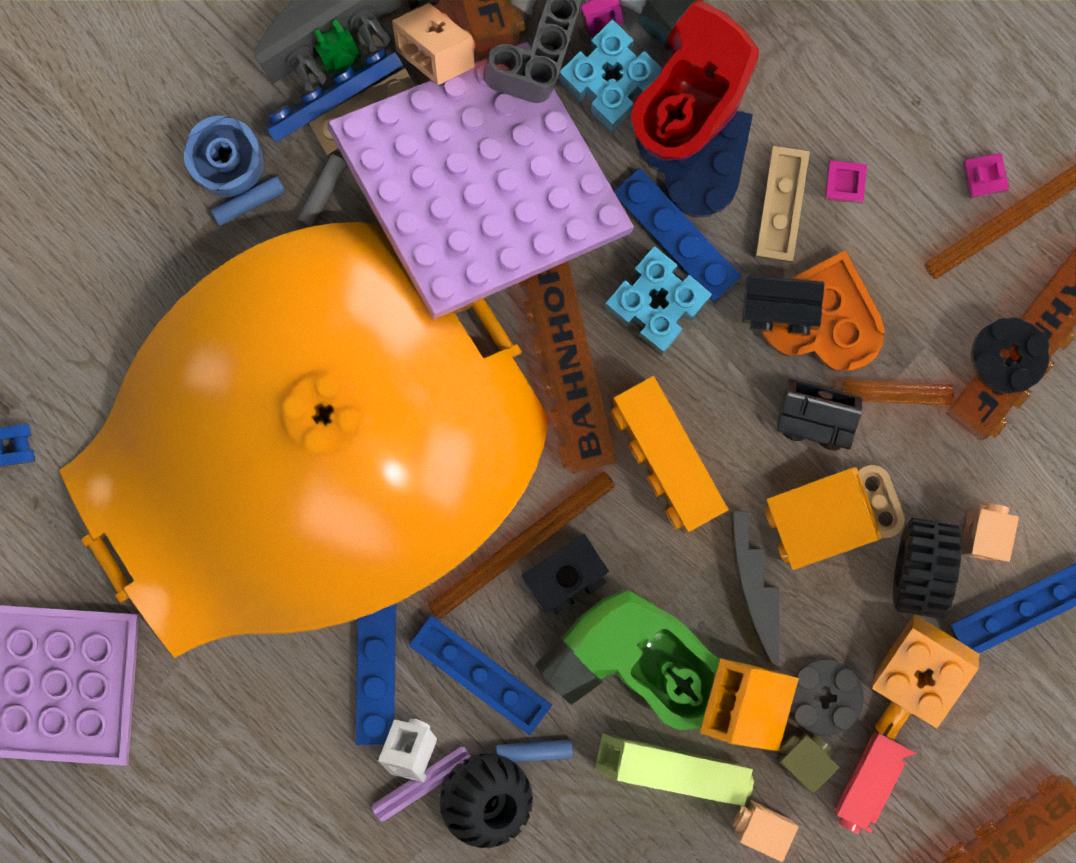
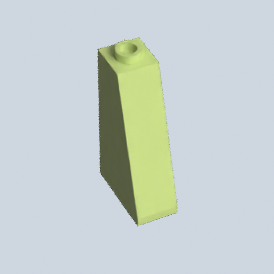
[594,733,754,807]

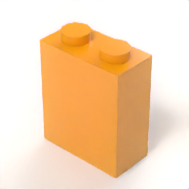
[765,467,882,570]
[700,658,799,751]

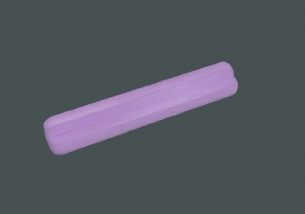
[372,747,471,822]

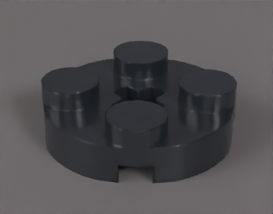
[970,318,1049,394]

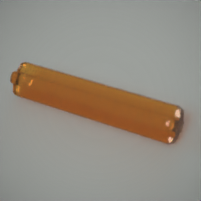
[842,380,954,405]

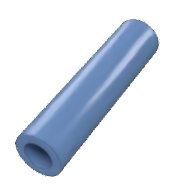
[211,176,286,226]
[496,739,573,762]

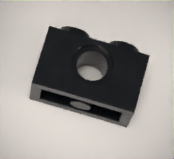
[521,534,609,615]

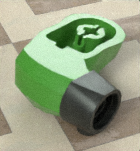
[535,589,720,730]

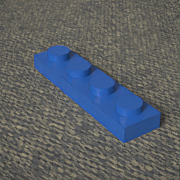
[264,47,403,143]
[614,168,742,303]
[949,563,1076,653]
[356,603,397,745]
[409,615,552,736]

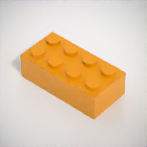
[609,376,728,534]

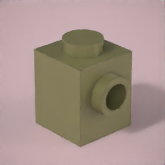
[777,732,840,794]

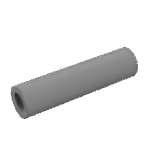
[297,154,347,227]

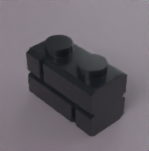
[742,274,825,336]
[777,379,862,451]

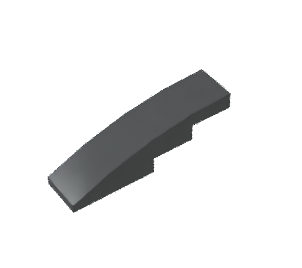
[730,511,779,664]

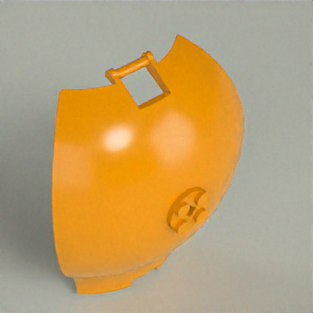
[59,222,549,658]

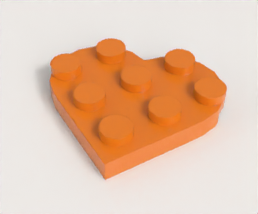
[761,250,885,372]

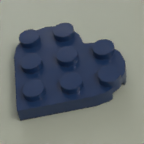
[636,111,753,217]

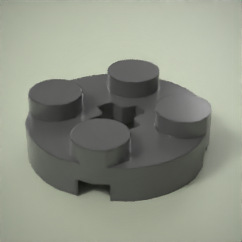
[790,659,864,736]

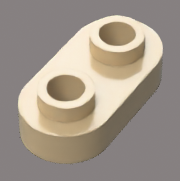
[858,465,905,538]

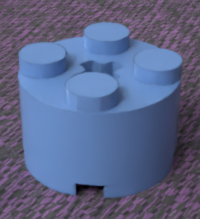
[184,116,264,197]

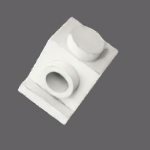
[378,719,437,783]

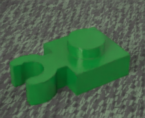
[314,20,361,74]

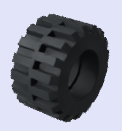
[893,518,962,619]

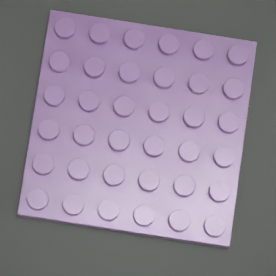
[327,42,634,320]

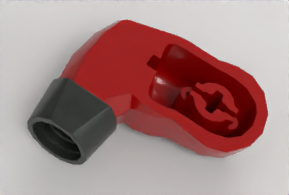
[631,0,759,161]

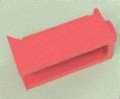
[833,731,917,834]

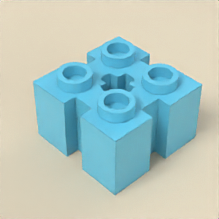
[559,19,662,133]
[605,246,712,356]

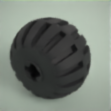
[440,753,533,848]

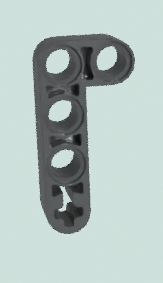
[484,0,582,103]

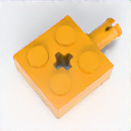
[872,615,979,739]

